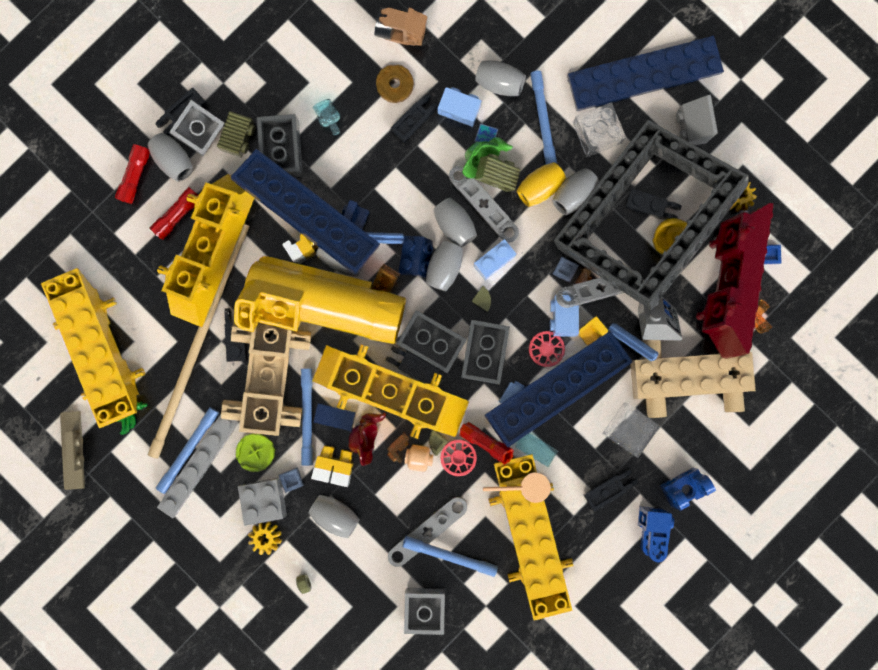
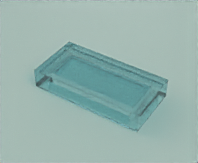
[515,433,558,467]

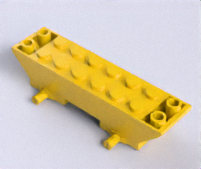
[157,174,254,327]
[41,268,145,428]
[312,344,469,439]
[488,454,574,620]

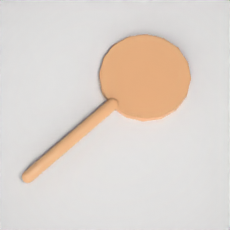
[483,472,551,503]

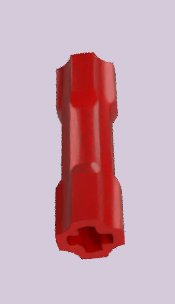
[115,144,150,204]
[149,187,198,240]
[459,422,514,465]

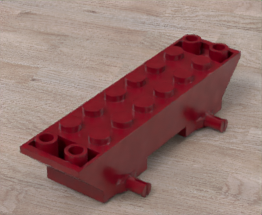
[696,203,774,359]

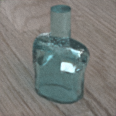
[313,99,340,136]

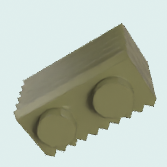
[217,111,256,158]
[475,154,521,192]

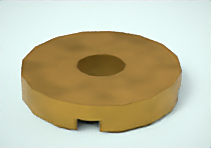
[376,65,414,103]

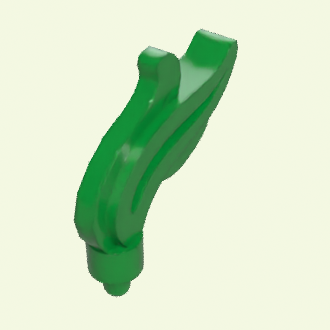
[117,402,147,435]

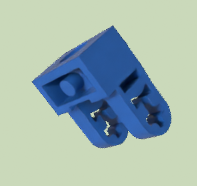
[660,467,716,511]
[638,506,674,562]

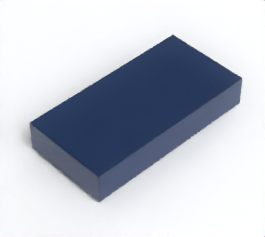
[314,403,356,431]

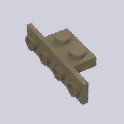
[60,411,85,490]

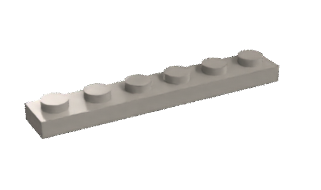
[157,414,240,518]

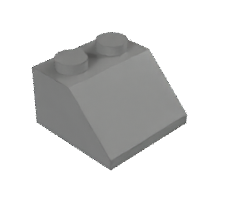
[676,95,718,145]

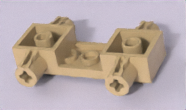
[221,322,311,436]
[630,340,756,418]

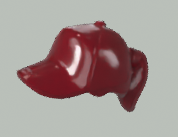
[348,413,386,466]

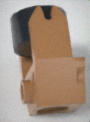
[374,7,428,46]

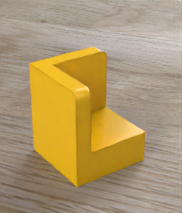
[578,316,608,346]

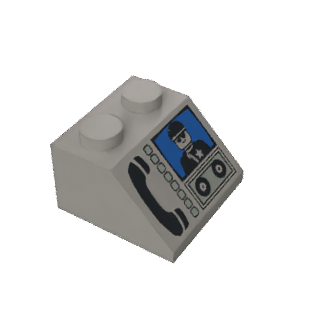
[638,297,682,341]

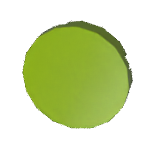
[235,433,275,472]

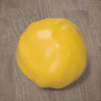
[652,218,687,255]

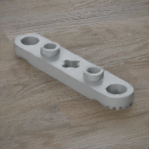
[449,166,519,243]
[556,270,633,308]
[388,497,467,567]

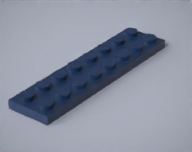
[567,36,724,111]
[231,149,380,275]
[484,331,633,448]

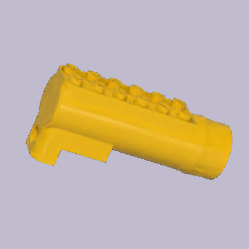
[234,256,406,344]

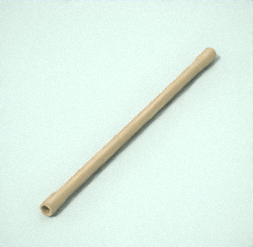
[147,224,250,459]

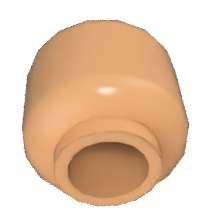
[405,445,434,472]

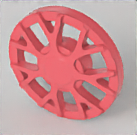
[529,331,565,367]
[441,440,477,476]

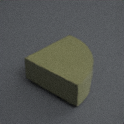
[472,286,491,312]
[429,430,448,456]

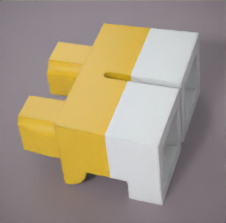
[282,234,319,264]
[311,445,354,487]

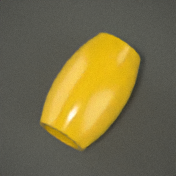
[517,162,566,207]

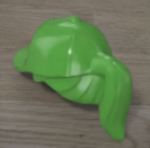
[462,137,513,178]

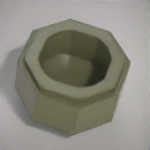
[296,573,312,594]

